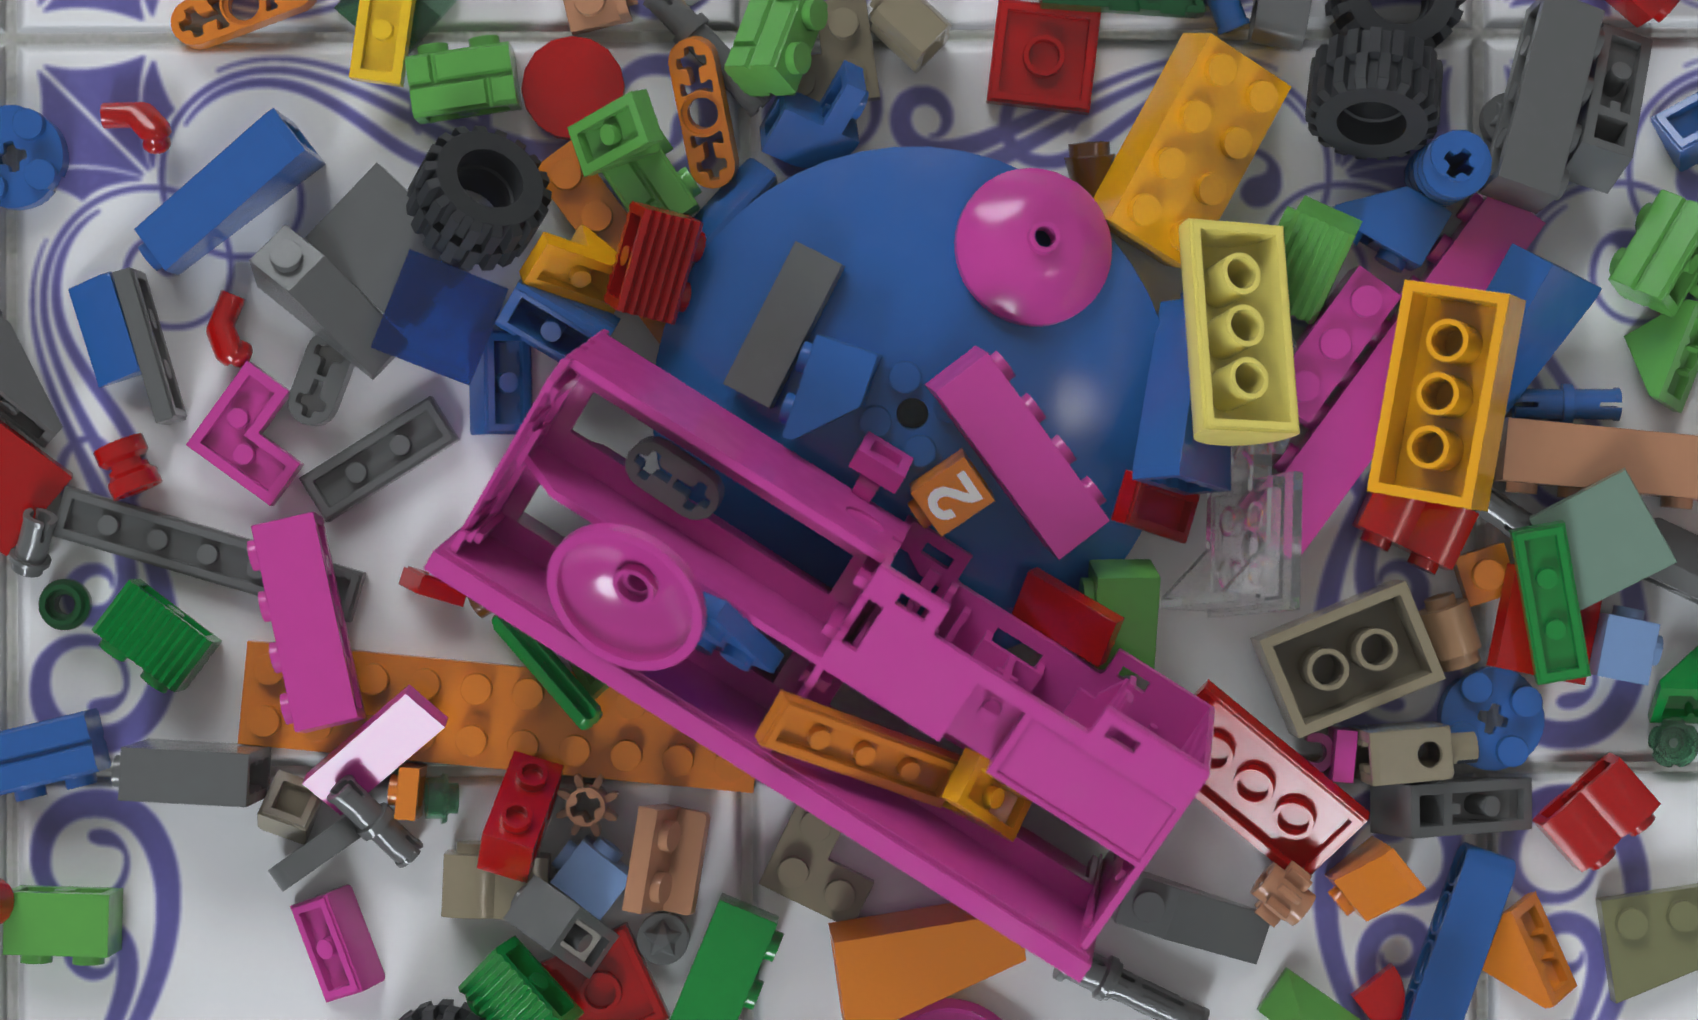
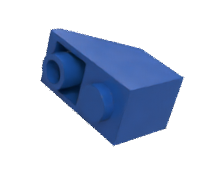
[1332,186,1453,273]
[778,334,882,440]

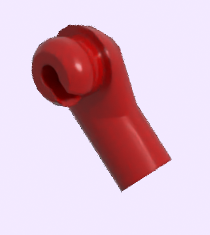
[206,290,253,368]

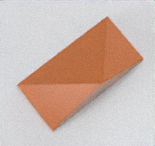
[1482,891,1578,1009]

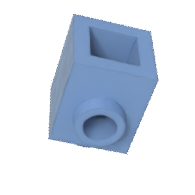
[1589,605,1663,686]
[550,835,629,920]

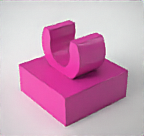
[849,431,914,503]
[1304,726,1358,784]

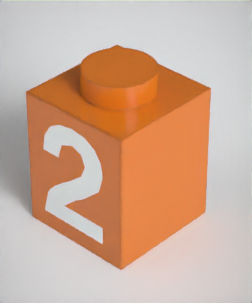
[907,448,995,537]

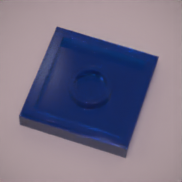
[371,248,508,386]

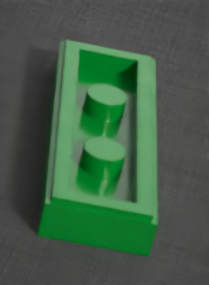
[1509,520,1591,685]

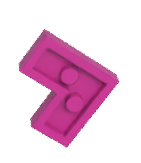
[186,361,304,506]

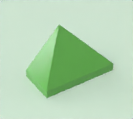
[1624,299,1698,413]
[1257,967,1361,1020]

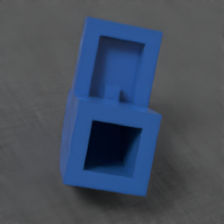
[759,60,869,169]

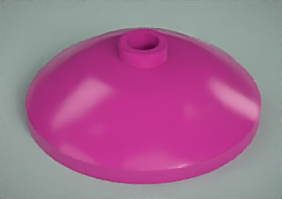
[954,168,1112,327]
[546,523,707,671]

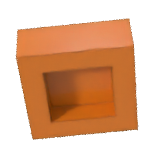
[1453,542,1511,607]
[387,762,428,821]

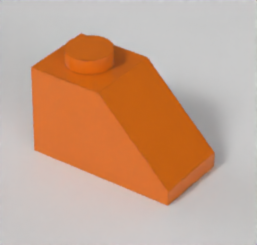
[1324,836,1426,922]

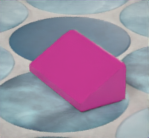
[290,884,385,1003]

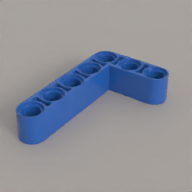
[1400,842,1516,1020]

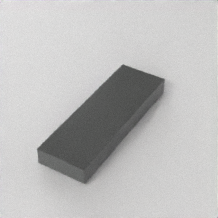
[723,241,846,409]
[112,267,187,425]
[299,396,460,522]

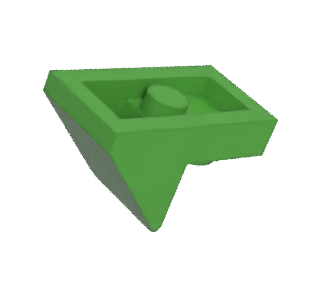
[567,89,664,177]

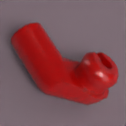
[100,102,172,154]

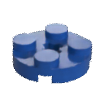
[0,105,69,211]
[1437,666,1545,771]

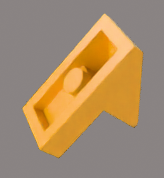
[519,225,617,314]
[941,748,1033,842]

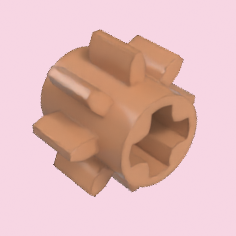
[556,773,620,837]
[1250,861,1316,928]

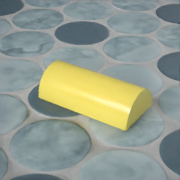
[1178,218,1300,446]

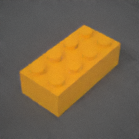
[1093,33,1292,269]
[1367,280,1526,512]

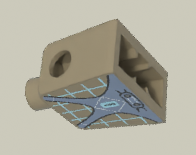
[1348,721,1479,786]

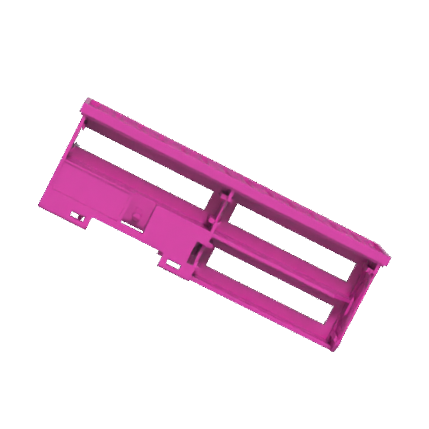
[423,329,1215,983]

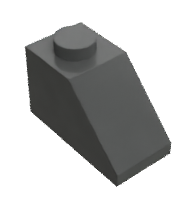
[503,874,620,979]

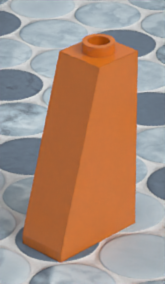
[828,903,1026,1020]

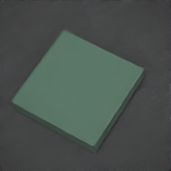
[1529,468,1677,611]

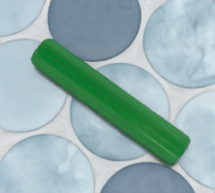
[491,614,603,730]

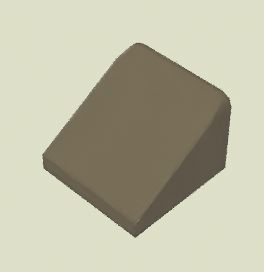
[257,769,322,845]

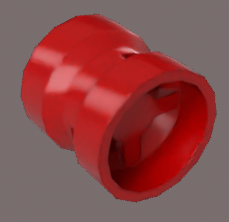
[93,433,163,501]

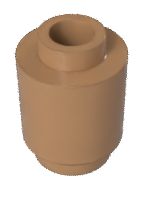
[1419,591,1482,672]

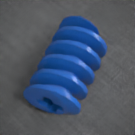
[1404,130,1492,208]

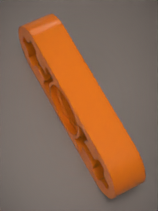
[171,0,317,50]
[668,36,739,189]

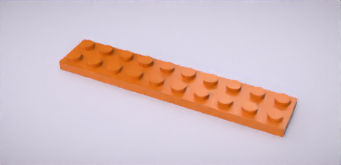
[238,640,755,793]

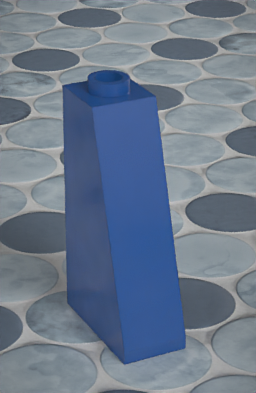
[134,108,326,276]
[1486,243,1602,416]
[1132,292,1231,495]

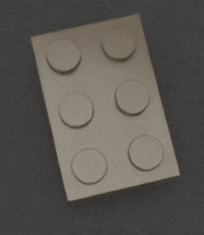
[1250,580,1446,739]

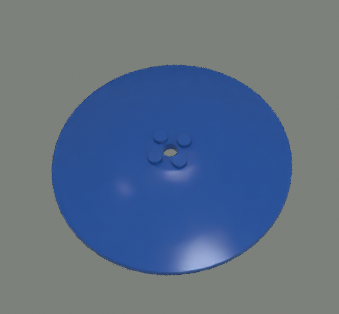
[653,147,1160,650]

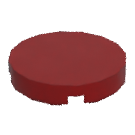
[521,36,625,140]

